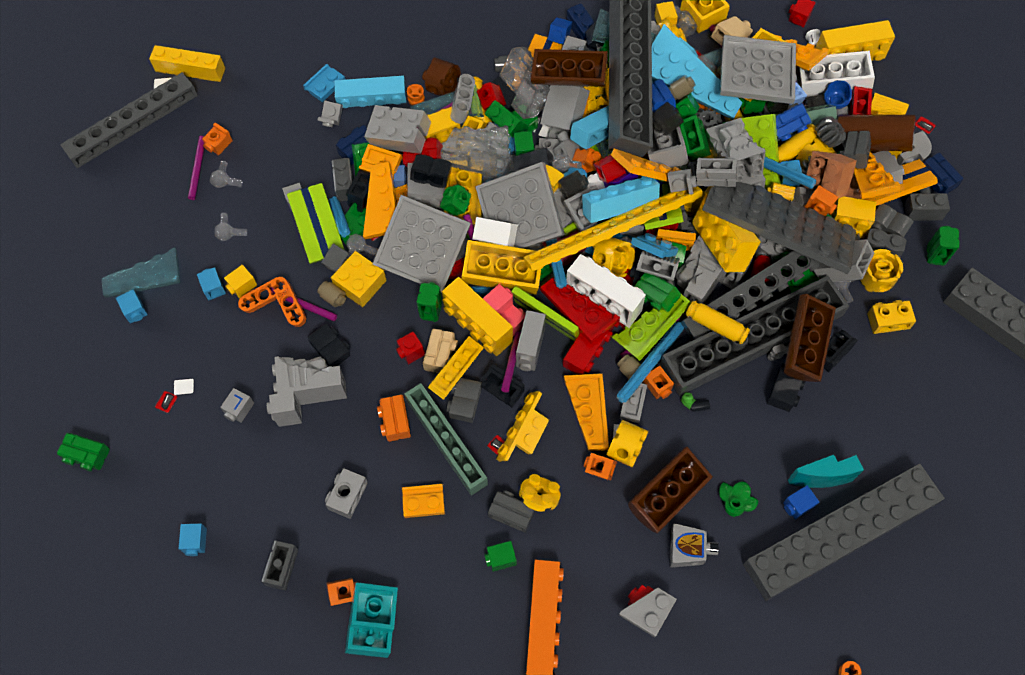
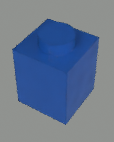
[548,17,572,45]
[783,485,819,520]

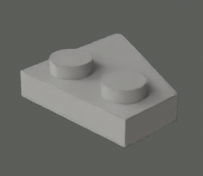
[619,588,677,638]

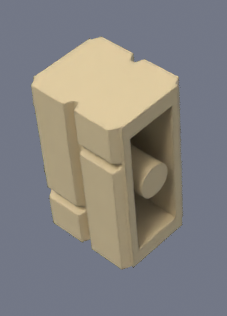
[423,329,458,373]

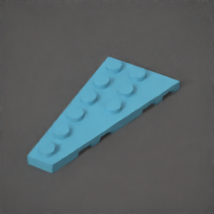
[652,24,743,120]

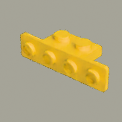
[496,391,549,462]

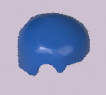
[824,80,852,109]

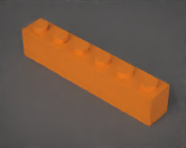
[526,560,564,675]

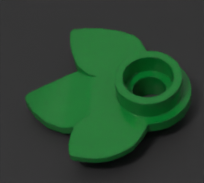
[719,481,759,517]

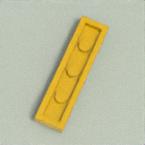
[428,336,484,400]

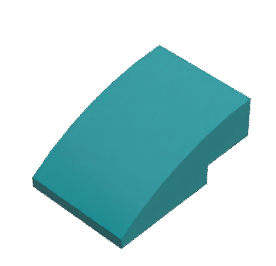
[788,455,864,488]
[345,582,398,658]

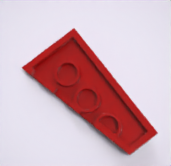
[540,277,620,343]

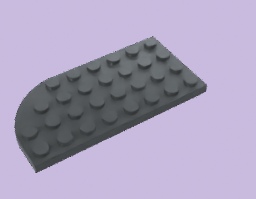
[702,182,856,274]

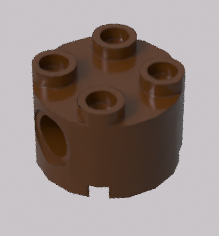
[422,58,461,98]

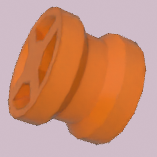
[406,84,425,106]

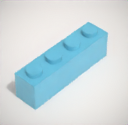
[335,76,406,108]
[570,105,609,149]
[582,176,660,223]

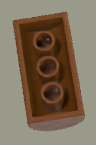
[531,49,608,87]
[836,114,916,151]
[784,294,836,382]
[628,446,713,533]

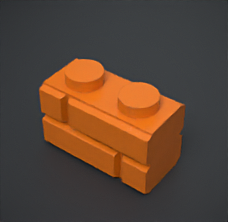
[377,395,411,442]

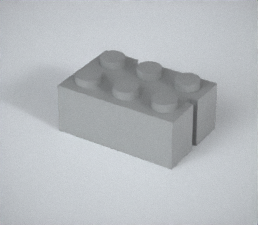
[364,105,431,154]

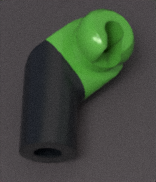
[681,392,710,412]

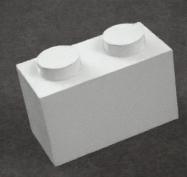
[472,217,518,247]

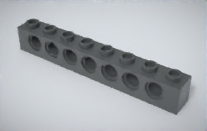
[60,72,198,168]
[681,251,821,341]

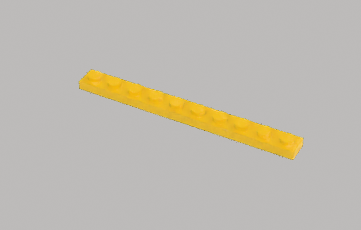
[523,186,703,271]

